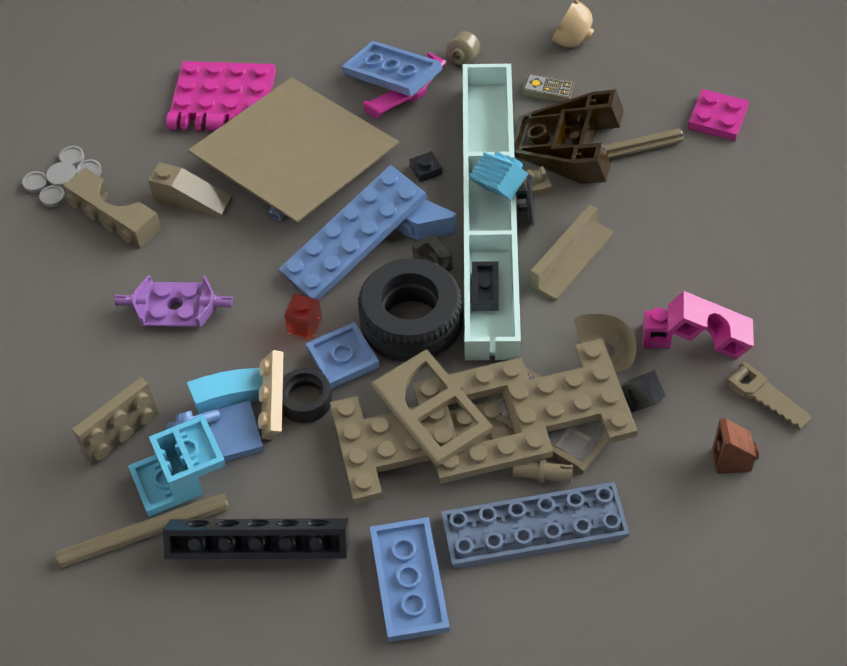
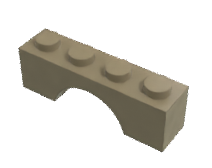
[63,167,162,248]

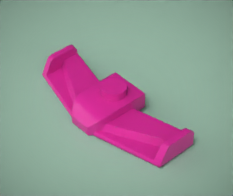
[363,52,446,119]

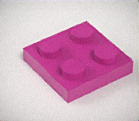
[688,89,749,141]

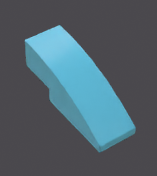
[187,368,263,414]

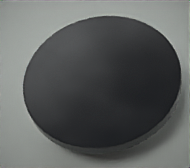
[516,175,535,227]

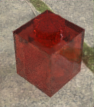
[284,293,322,339]

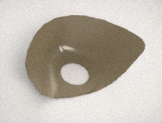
[574,314,636,373]

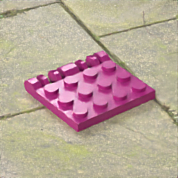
[166,61,276,131]

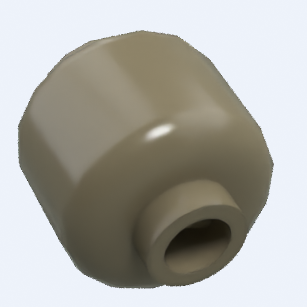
[446,31,480,66]

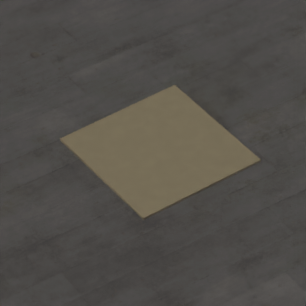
[188,77,400,223]

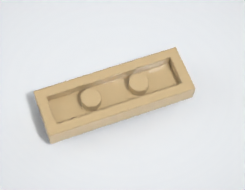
[258,350,283,440]

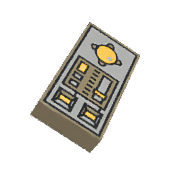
[522,73,575,102]

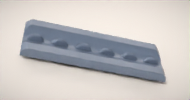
[441,482,630,568]

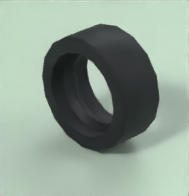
[282,368,332,423]

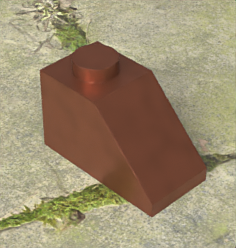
[712,418,759,474]

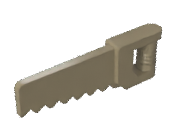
[725,361,811,430]

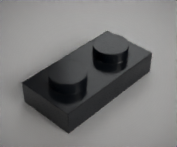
[472,261,499,311]

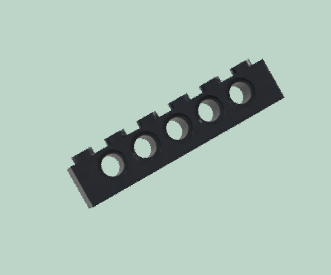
[163,518,349,559]

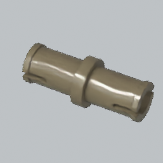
[513,459,573,484]

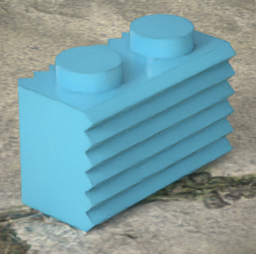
[469,151,528,200]

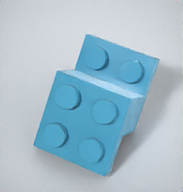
[128,415,226,517]

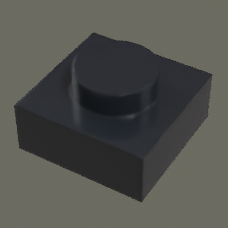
[409,151,442,182]

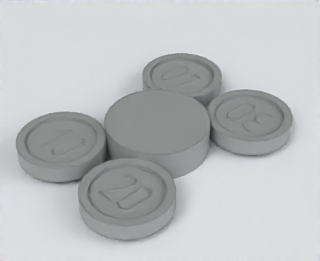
[22,146,102,207]

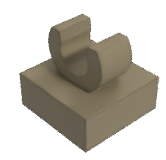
[522,166,552,197]

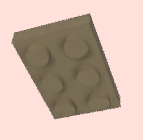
[72,377,159,466]

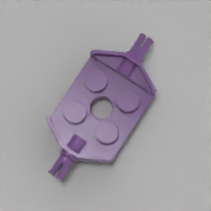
[115,275,233,327]

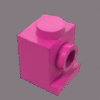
[641,307,673,348]

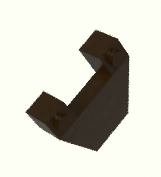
[514,89,624,184]

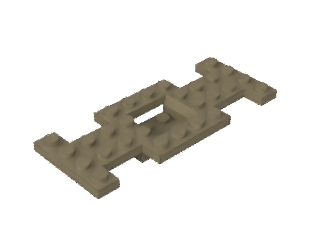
[330,338,638,505]

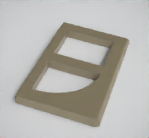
[371,349,493,466]

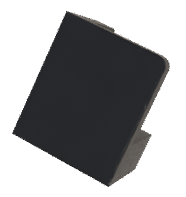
[621,370,665,413]

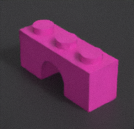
[668,291,754,359]

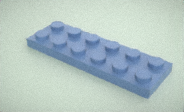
[279,165,428,304]

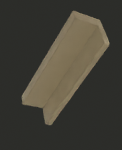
[529,204,613,301]

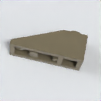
[148,162,232,218]

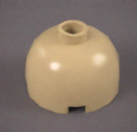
[551,0,594,48]

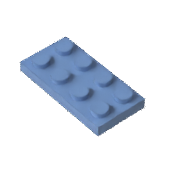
[341,41,443,96]
[370,517,450,643]

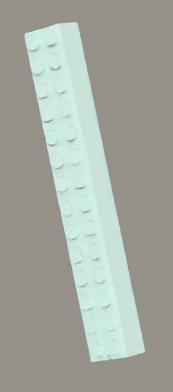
[463,64,521,360]

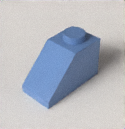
[397,200,457,241]

